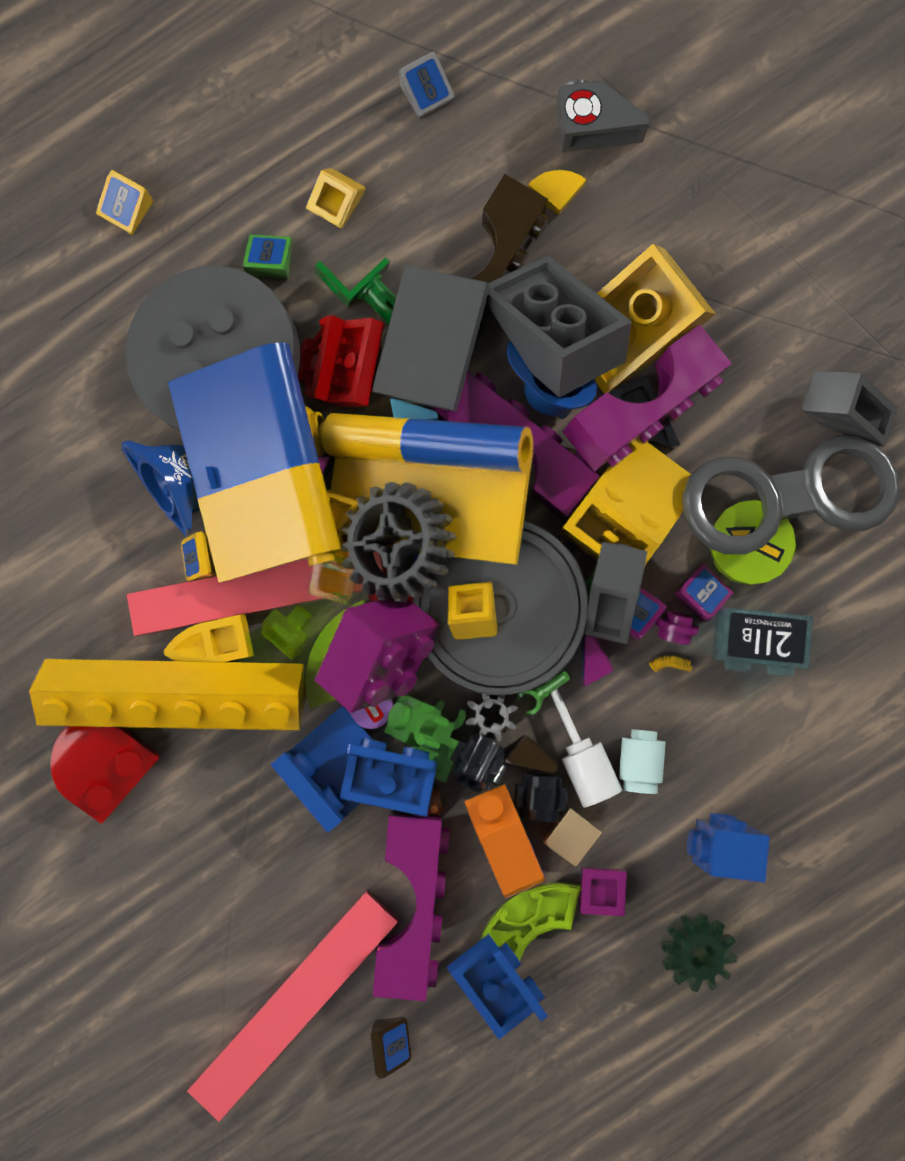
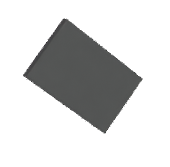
[372,265,490,413]

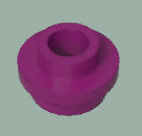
[656,611,699,645]

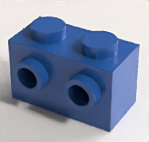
[687,813,770,883]

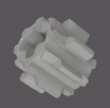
[465,693,518,742]

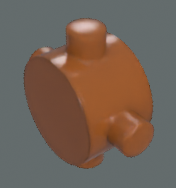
[428,786,444,816]

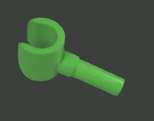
[516,671,570,715]

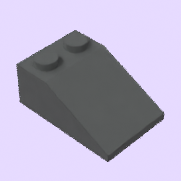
[486,255,632,398]

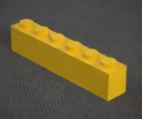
[29,659,306,730]

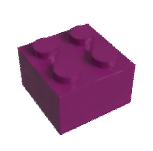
[315,597,440,713]

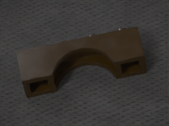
[470,174,550,343]

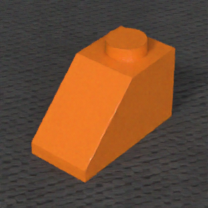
[464,784,546,899]

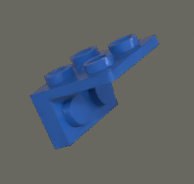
[270,706,373,833]

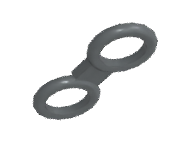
[682,435,900,555]

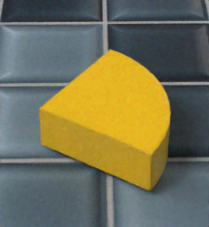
[528,170,587,216]

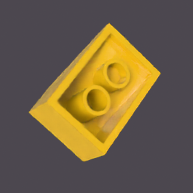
[594,244,716,394]

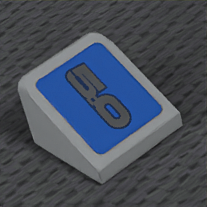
[398,51,455,119]

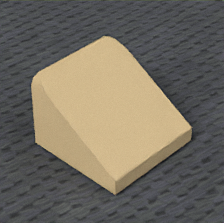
[541,805,602,867]

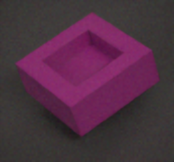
[579,867,627,916]

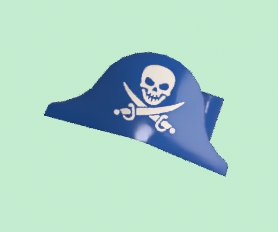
[121,441,200,536]

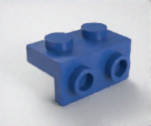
[340,738,438,817]
[447,934,548,1039]

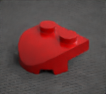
[298,315,385,407]
[51,726,159,824]

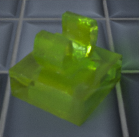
[261,605,312,661]

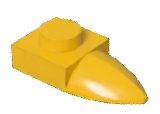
[163,614,254,662]

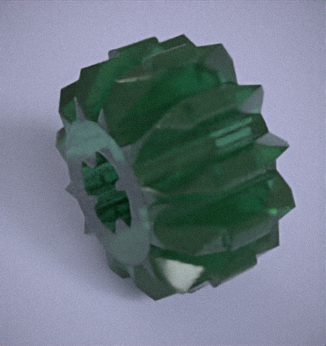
[660,913,737,992]

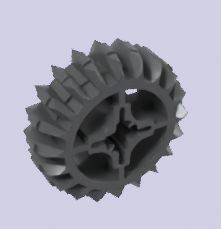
[339,482,457,602]

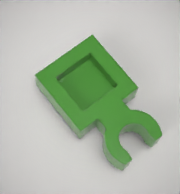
[384,695,449,750]
[413,700,466,783]

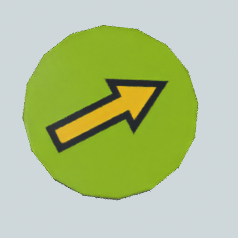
[709,500,796,585]

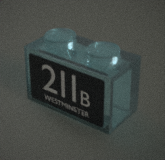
[712,607,813,677]

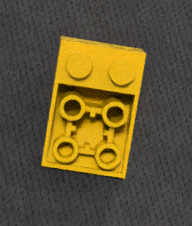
[558,439,691,565]

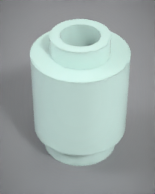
[619,729,666,794]

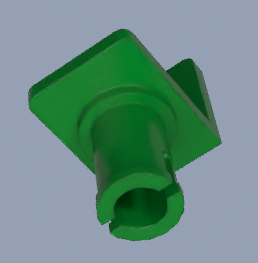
[314,257,397,326]

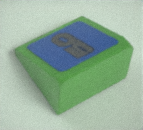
[243,234,292,279]

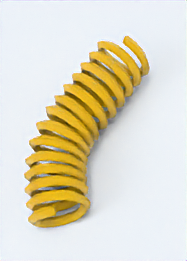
[649,655,693,672]

